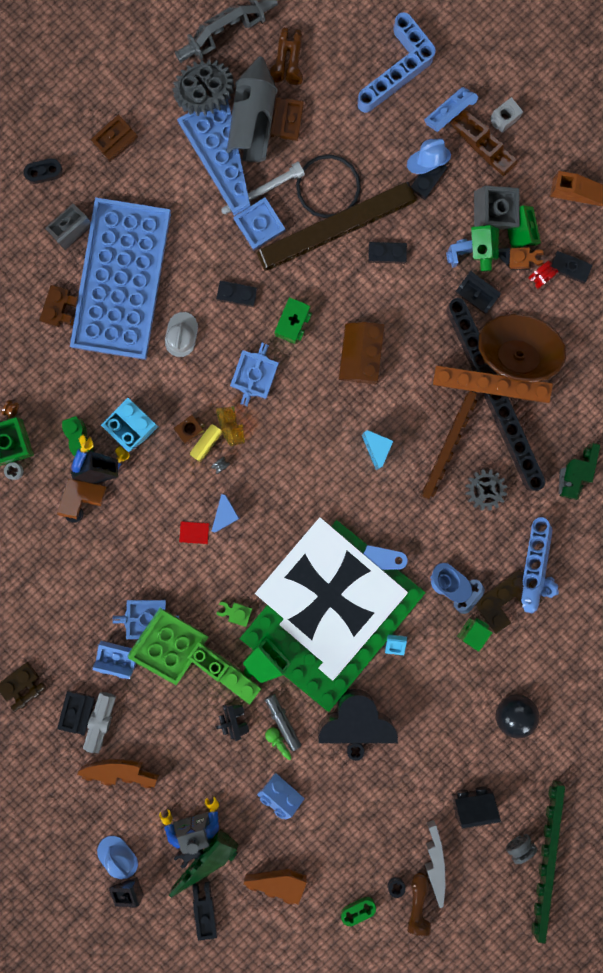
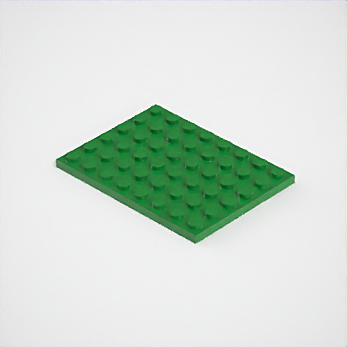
[240,520,426,712]

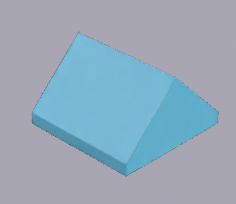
[362,430,393,470]

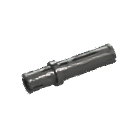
[264,694,302,751]

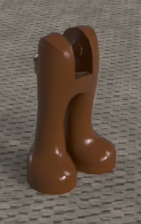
[269,27,303,85]
[407,873,431,936]

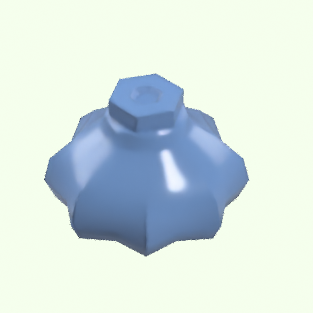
[535,577,559,598]

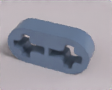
[454,580,485,614]

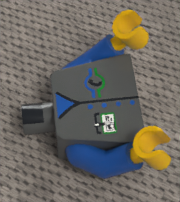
[159,797,219,854]

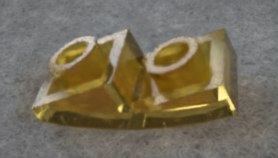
[216,406,245,446]

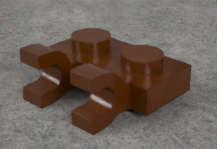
[39,285,79,327]

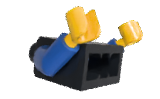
[71,435,129,483]

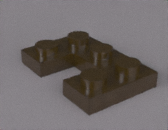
[475,569,543,634]

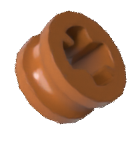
[2,399,19,419]

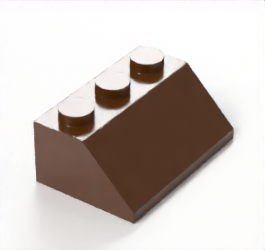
[339,322,385,385]

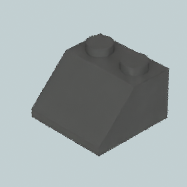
[474,186,519,230]

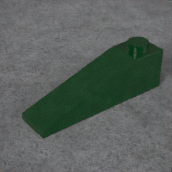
[169,829,238,898]

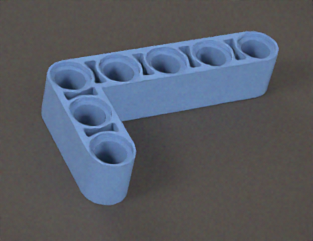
[357,12,436,112]

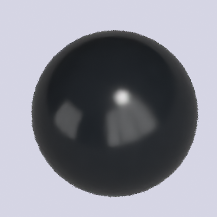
[495,694,540,739]

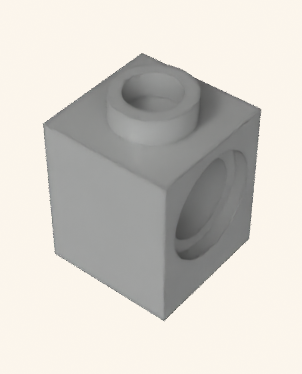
[490,97,523,133]

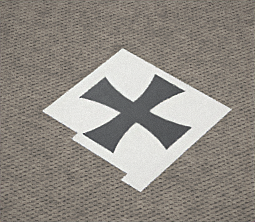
[255,518,408,681]

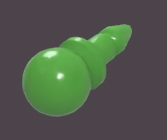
[265,727,291,760]

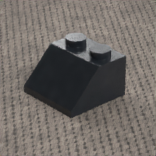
[452,786,501,829]

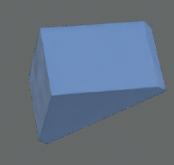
[211,494,240,532]

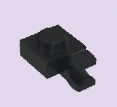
[174,849,204,868]

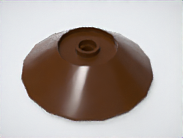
[479,314,566,383]

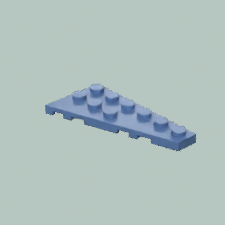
[177,99,250,216]

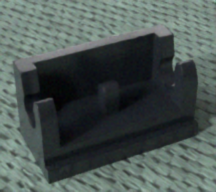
[455,271,501,314]

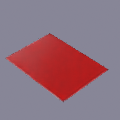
[179,521,209,544]

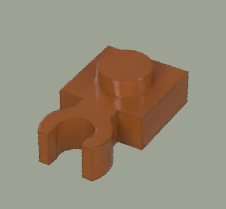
[509,248,544,269]

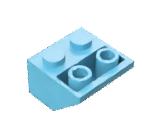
[101,398,159,452]

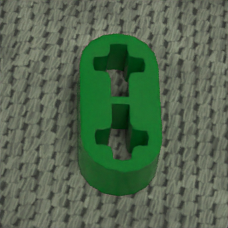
[341,897,376,927]

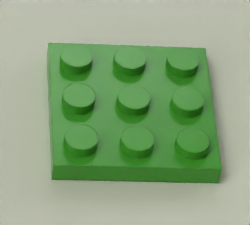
[127,607,209,685]

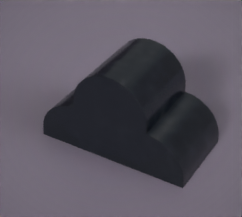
[318,689,398,743]

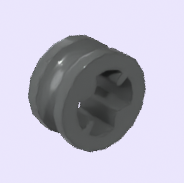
[211,457,230,475]

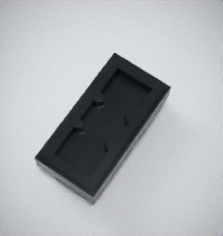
[551,251,593,284]

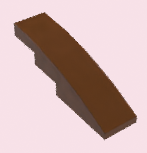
[449,109,517,176]

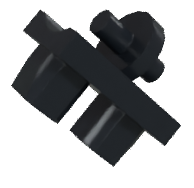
[215,704,249,741]

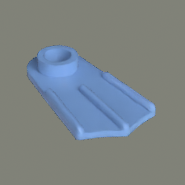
[363,545,408,570]

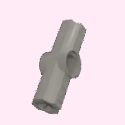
[83,692,116,754]

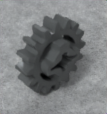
[465,469,507,511]

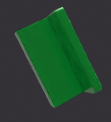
[507,205,541,248]

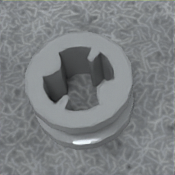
[4,463,24,480]

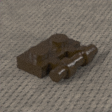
[0,662,46,712]

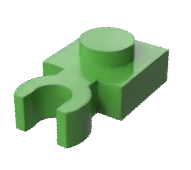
[216,601,252,627]

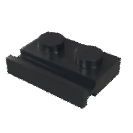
[57,690,95,736]

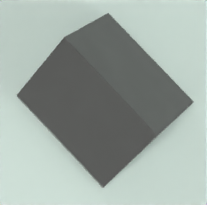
[45,204,91,250]

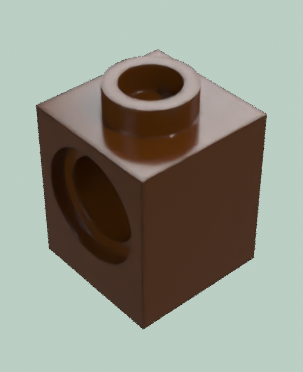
[173,415,205,445]

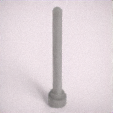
[221,161,305,214]

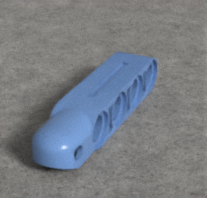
[521,517,553,613]

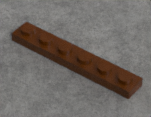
[420,391,477,500]

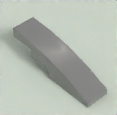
[425,820,445,908]

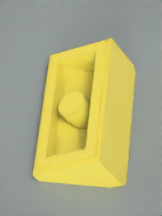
[190,424,223,462]

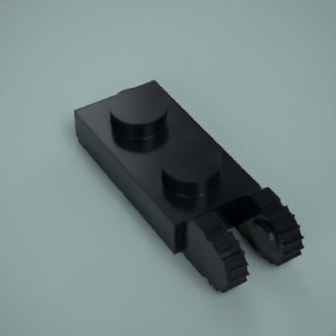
[193,882,218,941]

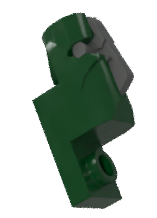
[558,443,601,500]

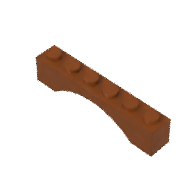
[433,366,553,403]

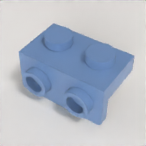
[93,641,136,679]
[257,773,305,820]

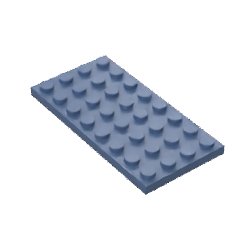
[70,197,171,360]

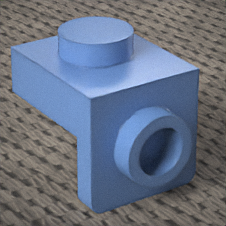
[446,239,473,268]

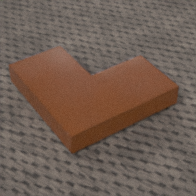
[57,479,106,519]

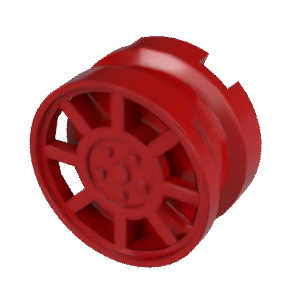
[528,260,559,289]

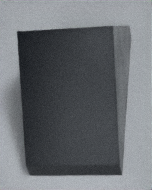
[109,877,144,907]

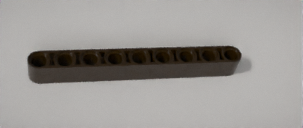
[256,182,417,271]

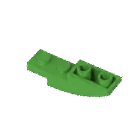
[187,642,262,705]

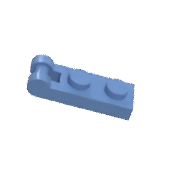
[424,87,478,132]

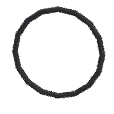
[296,154,361,219]

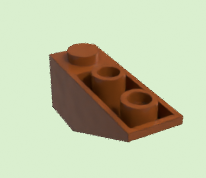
[550,171,603,206]
[243,869,307,905]

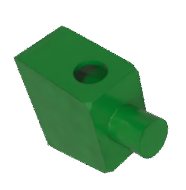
[471,225,499,272]
[243,636,291,683]

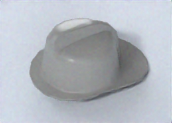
[165,312,198,357]

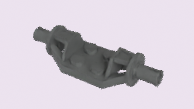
[175,0,278,63]

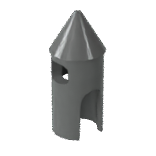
[226,56,278,162]

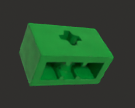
[274,297,312,344]
[457,618,492,652]

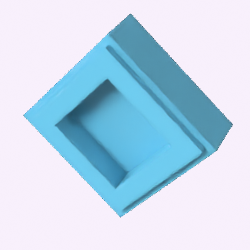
[385,634,407,656]

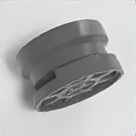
[505,834,538,864]

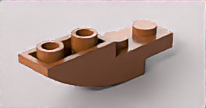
[77,759,159,788]

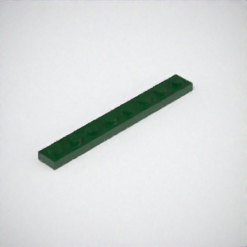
[532,780,565,944]

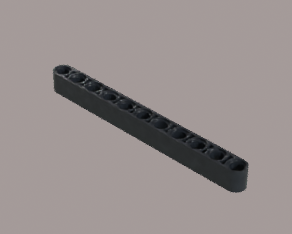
[446,298,545,491]

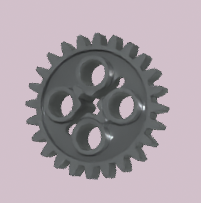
[173,59,235,116]

